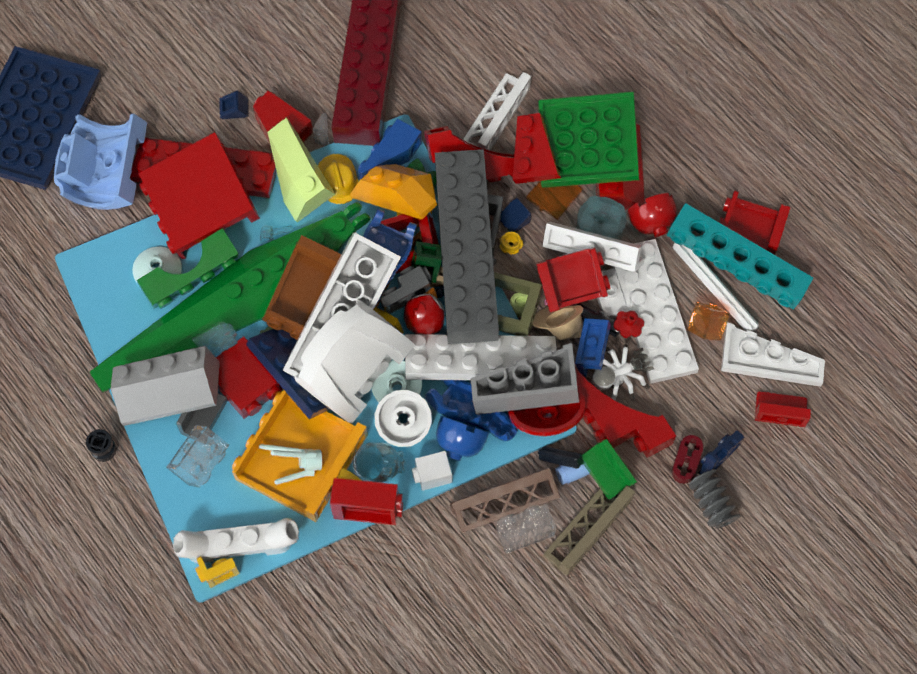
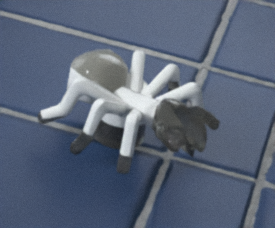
[592,344,654,401]

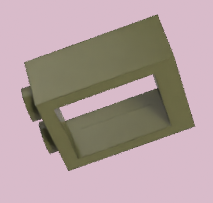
[494,272,542,336]

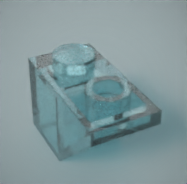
[192,321,238,356]

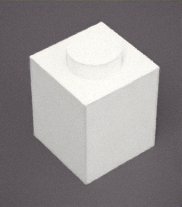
[411,451,452,491]

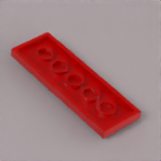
[130,138,277,198]

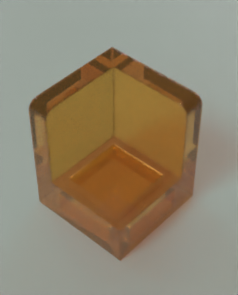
[688,302,730,340]

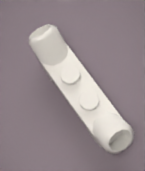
[173,518,299,563]

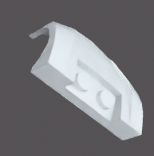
[295,300,415,424]

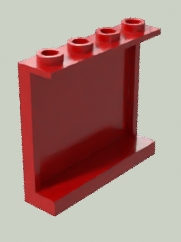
[138,132,260,260]

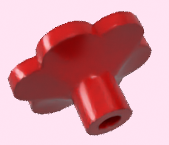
[613,310,644,338]

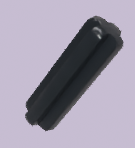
[538,446,584,469]

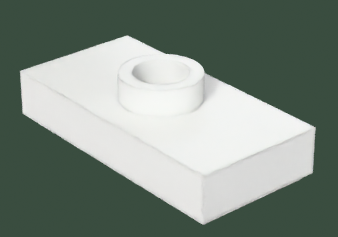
[597,268,628,319]

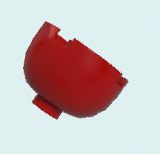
[627,193,677,237]

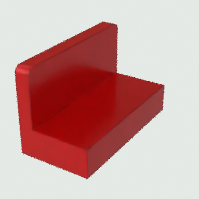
[754,391,811,427]

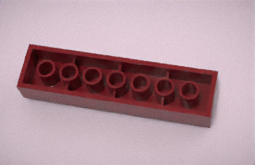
[331,0,402,146]

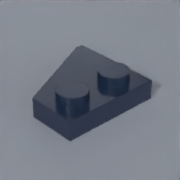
[699,430,745,474]

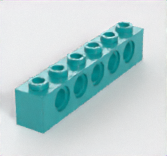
[667,203,813,310]

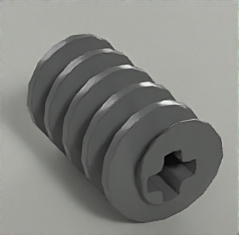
[689,470,741,529]

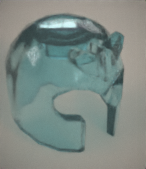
[353,442,405,483]

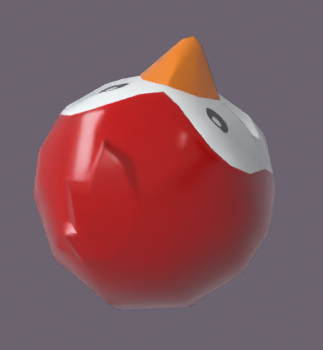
[404,287,445,334]

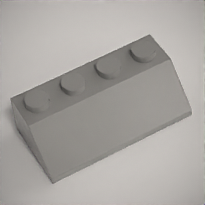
[111,346,220,426]

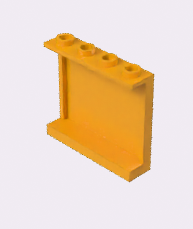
[232,390,368,522]

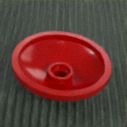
[508,388,586,436]

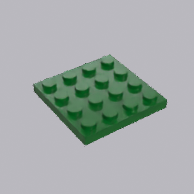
[539,92,639,188]

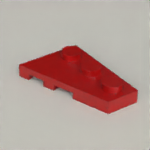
[512,113,561,184]

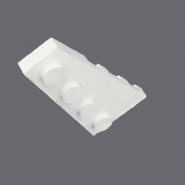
[721,322,825,387]

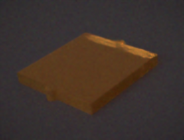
[526,181,583,220]

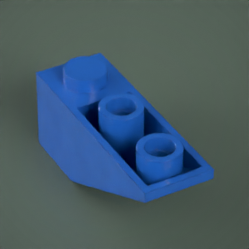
[358,119,422,180]

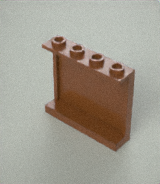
[262,235,390,340]

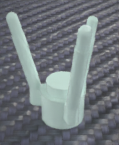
[259,444,322,484]

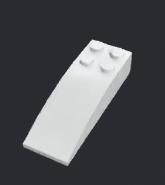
[283,233,401,377]

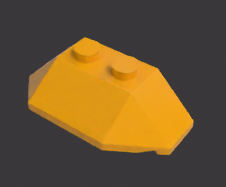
[350,164,437,220]

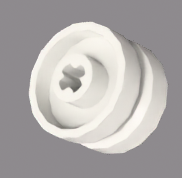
[375,390,432,447]

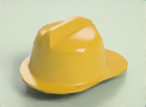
[318,154,358,204]

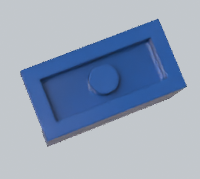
[575,318,611,377]

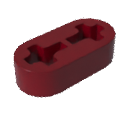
[671,435,704,484]

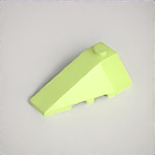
[268,118,335,222]

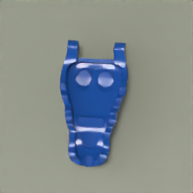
[363,209,417,304]
[425,380,518,441]

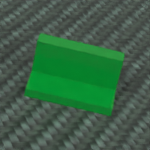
[582,439,637,500]

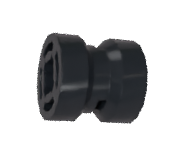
[85,429,117,462]

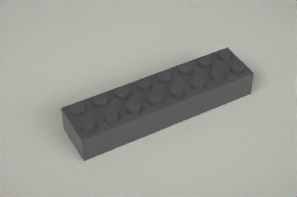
[435,149,499,344]

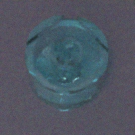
[576,196,626,240]

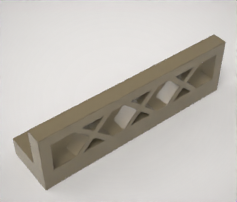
[543,486,635,576]

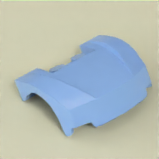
[54,113,147,210]

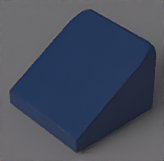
[219,90,249,119]
[500,198,531,232]

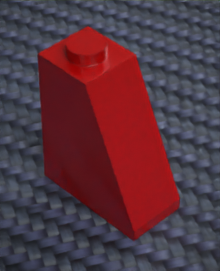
[253,90,313,146]

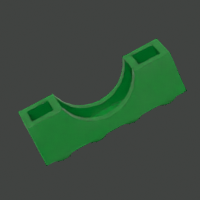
[137,228,238,309]

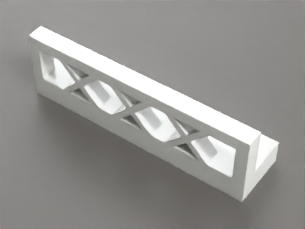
[463,72,531,150]
[543,222,645,272]

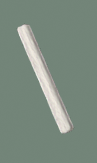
[673,243,759,332]

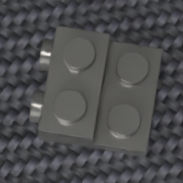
[380,266,432,314]

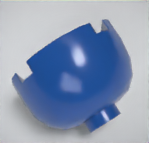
[436,416,489,461]

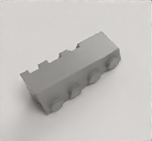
[471,343,579,415]

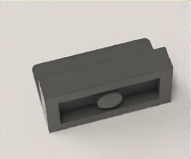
[176,393,228,444]

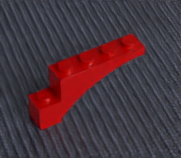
[424,126,514,182]
[575,368,676,458]

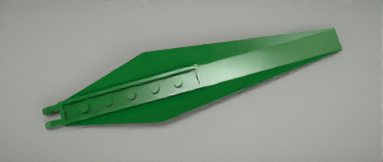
[89,202,371,393]

